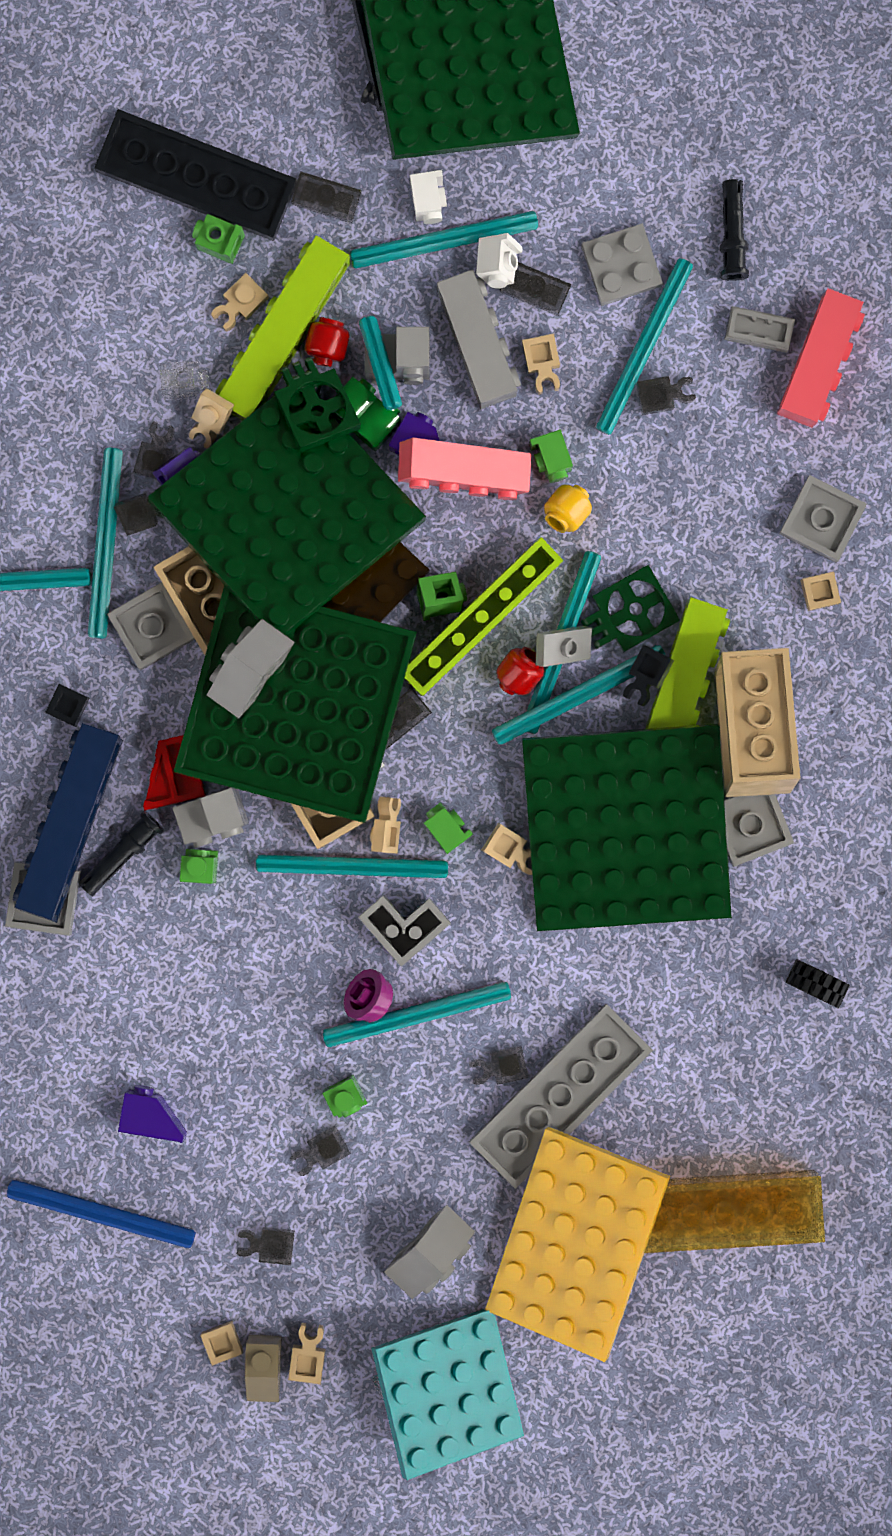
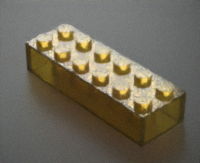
[644,1170,825,1253]

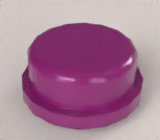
[343,969,393,1023]

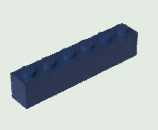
[13,723,123,923]

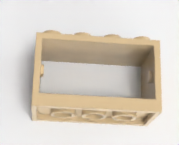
[714,648,801,797]

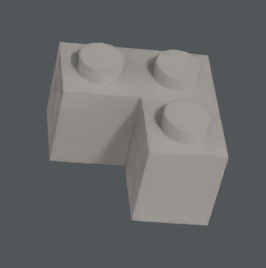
[365,327,430,385]
[207,619,294,718]
[173,788,249,848]
[358,895,451,967]
[384,1205,475,1299]

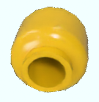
[544,485,592,533]

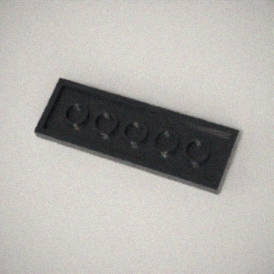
[94,109,298,241]

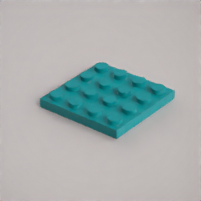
[371,1308,524,1480]

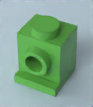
[192,214,245,264]
[529,429,573,483]
[416,572,467,621]
[424,802,473,854]
[180,849,219,884]
[322,1075,368,1118]

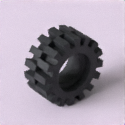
[785,959,850,1009]

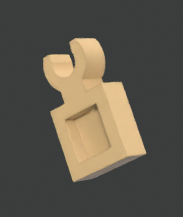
[211,273,269,332]
[522,334,560,395]
[189,388,234,449]
[370,797,401,854]
[481,823,532,875]
[288,1323,326,1385]

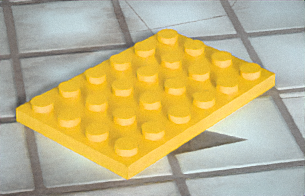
[485,1127,670,1362]

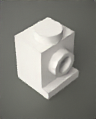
[410,170,447,224]
[476,233,522,289]

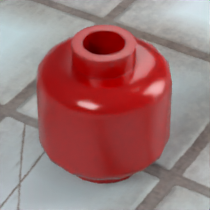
[305,317,350,367]
[496,647,544,695]

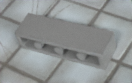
[437,270,521,410]

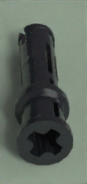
[720,179,749,281]
[78,811,164,896]

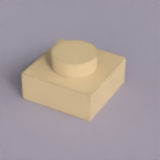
[800,572,841,611]
[200,1321,243,1366]

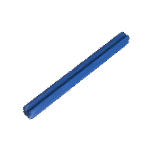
[7,1180,196,1248]

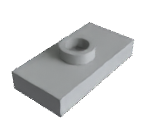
[724,306,795,353]
[536,626,592,667]

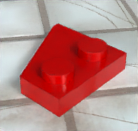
[143,735,206,811]

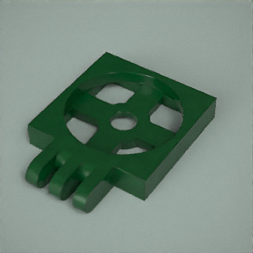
[274,357,361,453]
[580,564,680,653]

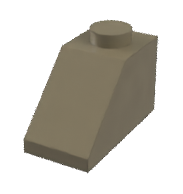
[245,1335,282,1402]

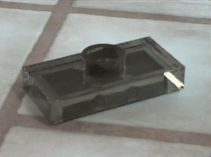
[291,171,362,224]
[500,262,571,316]
[385,688,432,751]

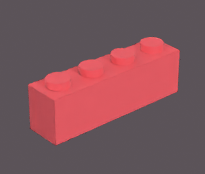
[777,288,865,428]
[398,438,531,500]

